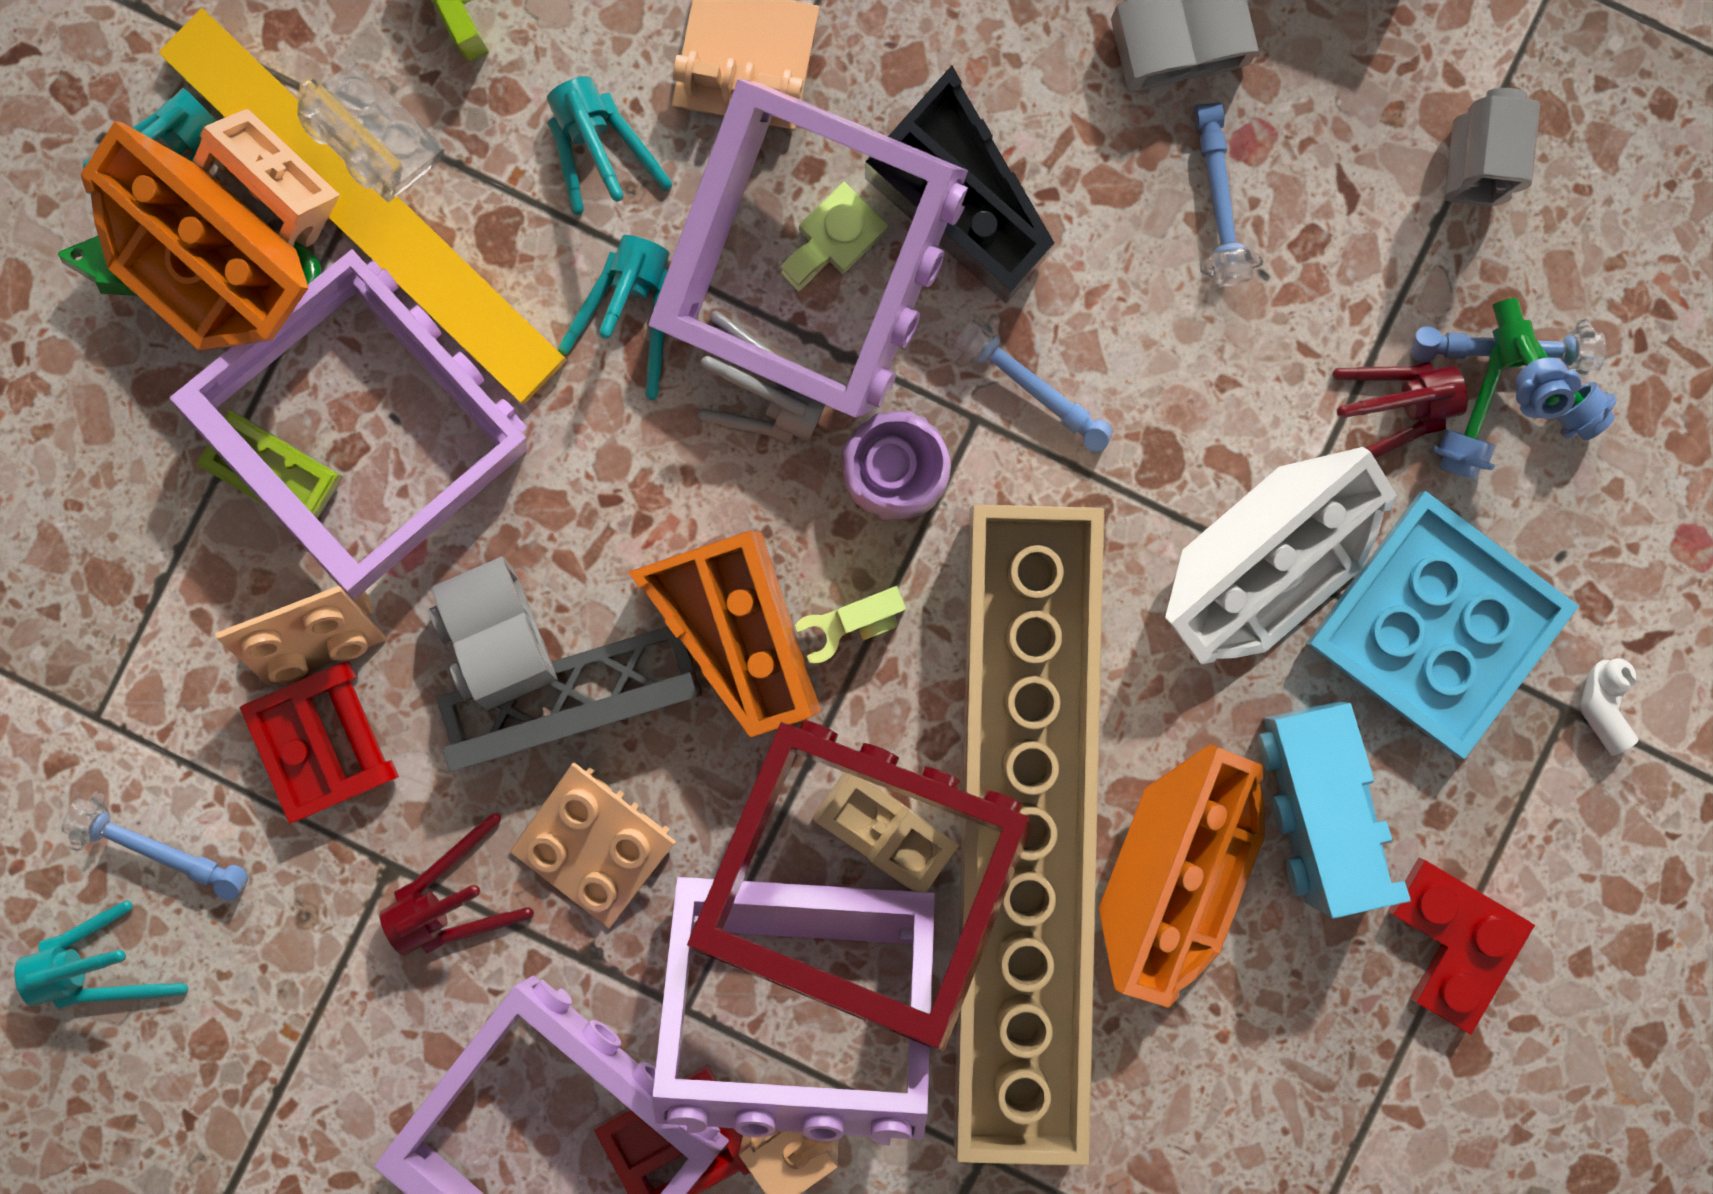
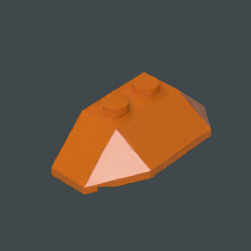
[80,121,308,350]
[1098,744,1265,1008]

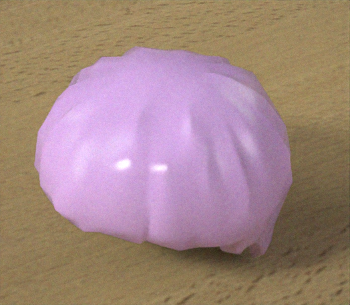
[841,411,951,521]

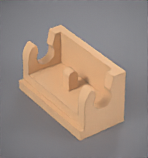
[193,109,340,247]
[739,1131,839,1194]

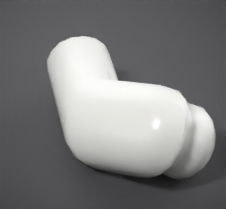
[1580,658,1639,756]

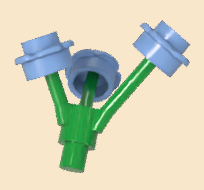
[1432,298,1617,479]

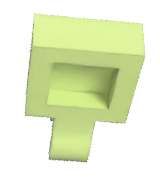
[781,182,888,292]
[795,586,906,663]

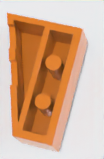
[628,530,822,738]

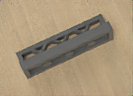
[436,626,702,772]

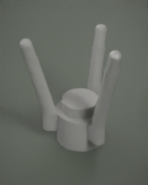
[698,311,825,445]

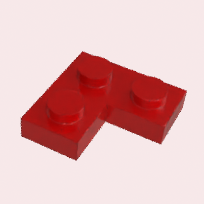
[1387,858,1535,1035]

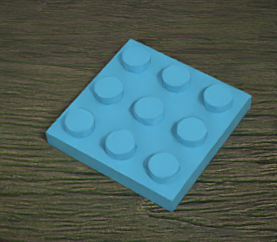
[1305,491,1579,759]

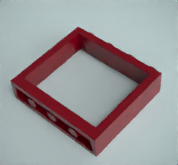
[687,720,1031,1053]

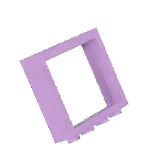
[648,79,968,418]
[170,249,527,601]
[652,877,935,1146]
[374,975,729,1194]

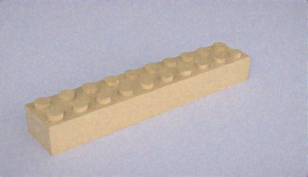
[954,505,1104,1166]

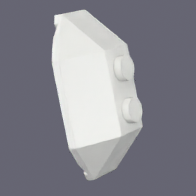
[1165,447,1397,665]

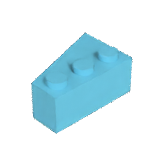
[1258,701,1411,919]

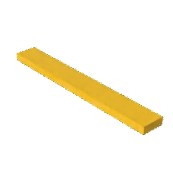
[158,8,567,405]

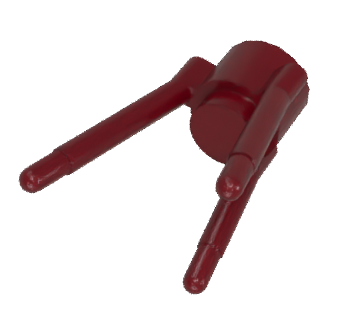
[1332,362,1468,458]
[379,813,534,955]

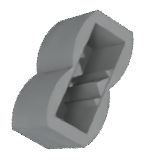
[1111,0,1259,91]
[1444,88,1541,206]
[429,556,557,711]

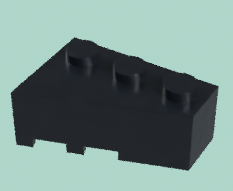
[865,65,1055,303]

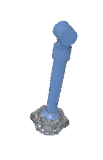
[1194,102,1263,286]
[952,313,1113,452]
[1411,319,1606,383]
[61,791,248,901]

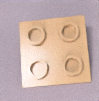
[672,0,820,131]
[215,586,386,686]
[509,763,676,929]

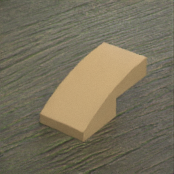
[812,772,959,892]

